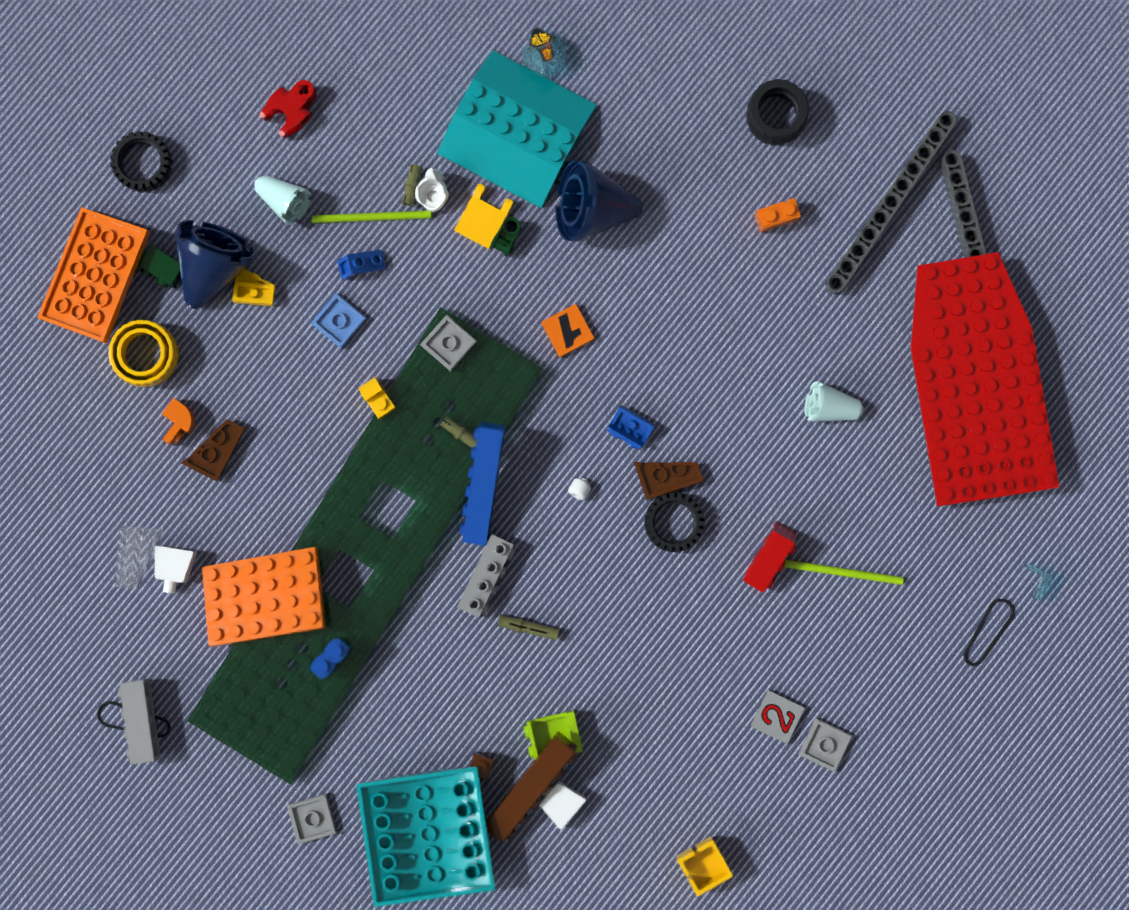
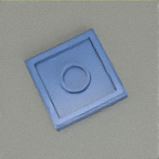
[311,293,367,349]

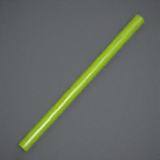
[312,210,431,223]
[784,560,904,585]

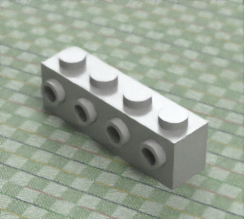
[457,534,516,618]
[118,678,161,765]

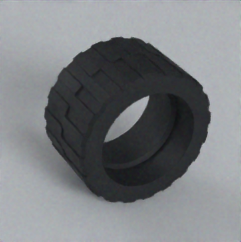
[746,79,809,146]

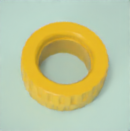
[108,319,179,387]

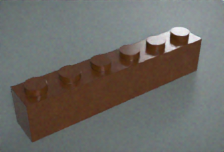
[486,731,577,843]

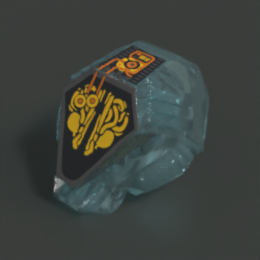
[522,27,567,78]

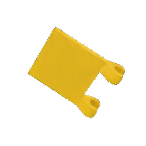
[454,183,514,249]

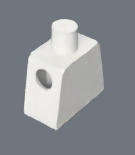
[155,546,197,593]
[539,781,586,830]

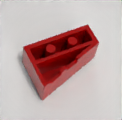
[743,521,797,593]

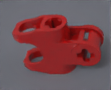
[259,80,317,139]

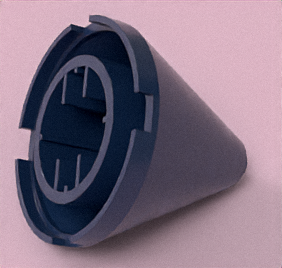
[555,160,643,242]
[175,220,256,309]

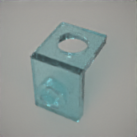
[1024,565,1052,600]

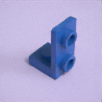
[337,250,386,280]

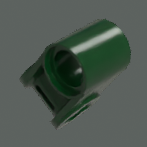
[490,217,521,257]

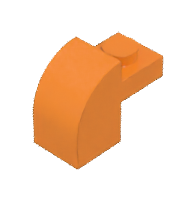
[162,398,195,445]

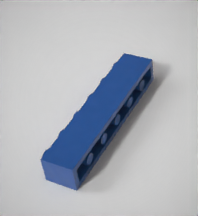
[460,422,506,546]

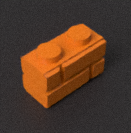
[754,198,801,233]

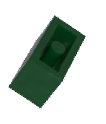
[138,244,181,289]

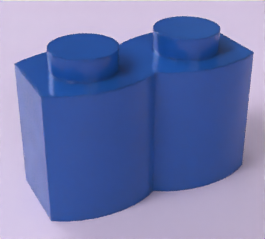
[310,637,351,679]

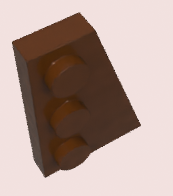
[181,419,246,482]
[634,462,704,501]

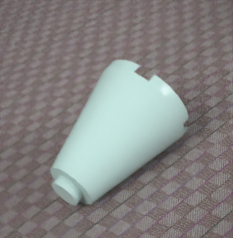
[255,175,311,225]
[805,381,863,422]

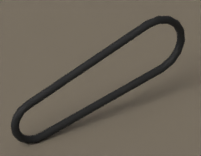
[963,599,1014,666]
[97,701,171,738]

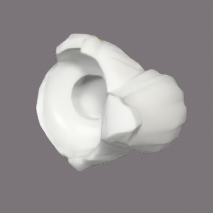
[415,168,449,212]

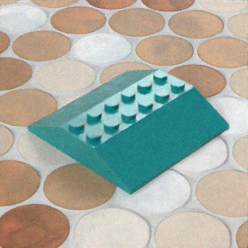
[437,50,597,209]
[356,766,495,907]

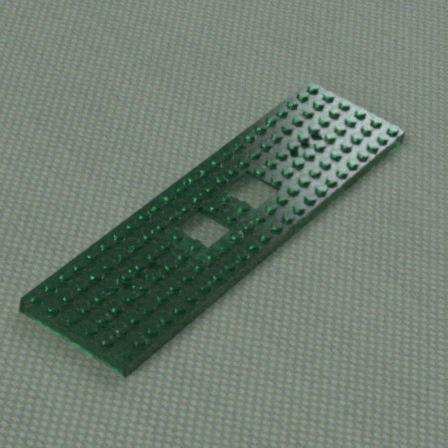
[187,307,543,785]

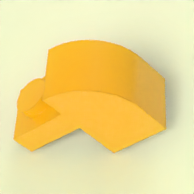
[358,377,396,420]

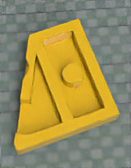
[232,269,276,306]

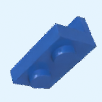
[606,405,655,450]

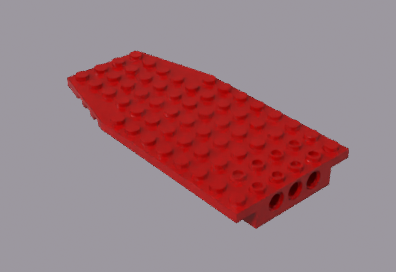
[910,252,1059,506]

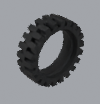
[110,131,172,192]
[644,493,704,552]

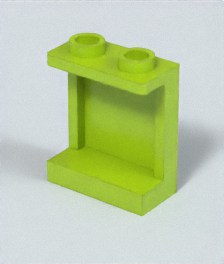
[523,710,583,759]

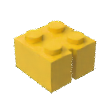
[676,836,733,897]

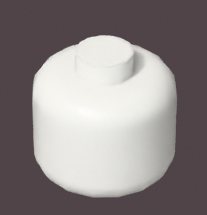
[568,478,591,500]

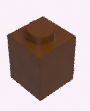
[470,751,494,779]

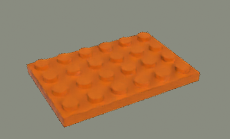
[37,207,151,344]
[202,547,325,647]

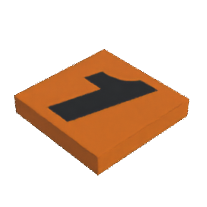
[541,304,595,358]

